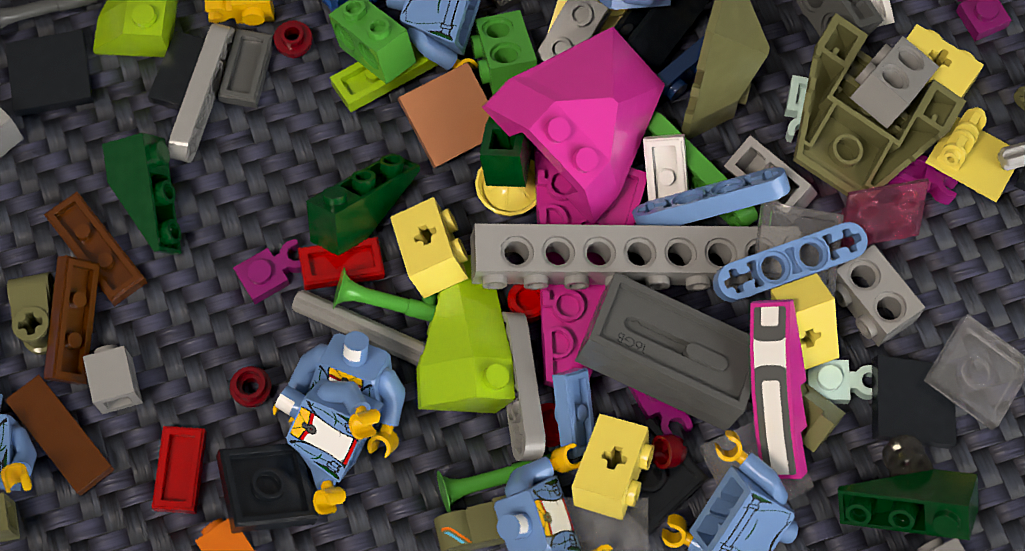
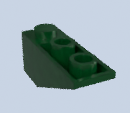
[479,116,533,187]
[102,133,182,255]
[306,153,420,256]
[838,469,978,540]

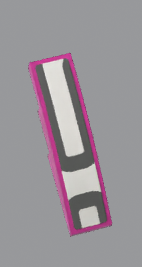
[750,299,808,479]

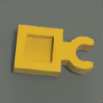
[205,0,275,26]

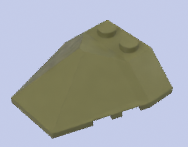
[681,0,770,140]
[793,13,966,205]

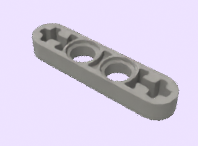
[168,23,235,163]
[502,312,546,461]

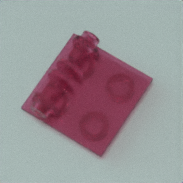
[835,178,929,248]

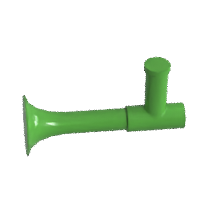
[333,267,438,322]
[437,453,556,513]

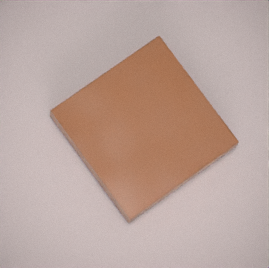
[397,62,489,168]

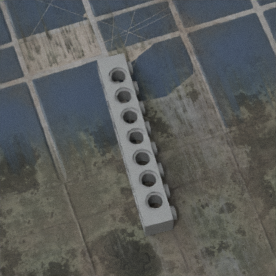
[470,224,801,291]

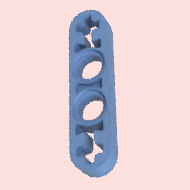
[632,167,791,226]
[713,222,868,302]

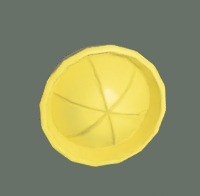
[475,159,536,217]

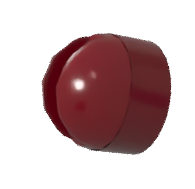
[651,434,688,469]

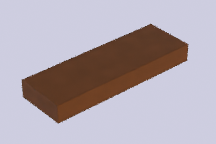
[44,191,147,307]
[43,255,100,385]
[5,374,114,497]

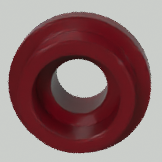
[274,20,313,58]
[230,366,272,407]

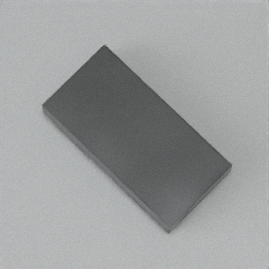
[218,29,274,108]

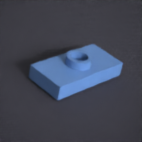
[552,367,595,459]

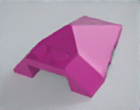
[482,27,665,224]

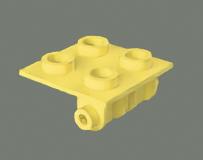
[925,107,1015,202]

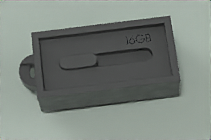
[575,272,753,431]

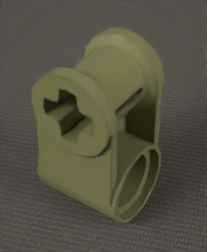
[7,272,55,355]

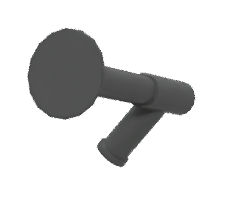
[0,0,97,31]

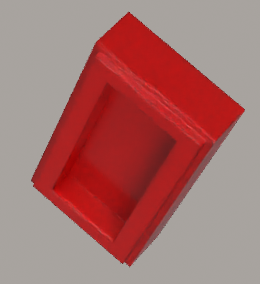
[298,237,385,290]
[152,426,207,514]

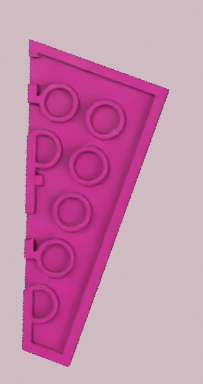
[534,145,647,388]

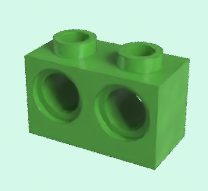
[329,0,416,84]
[470,10,537,95]

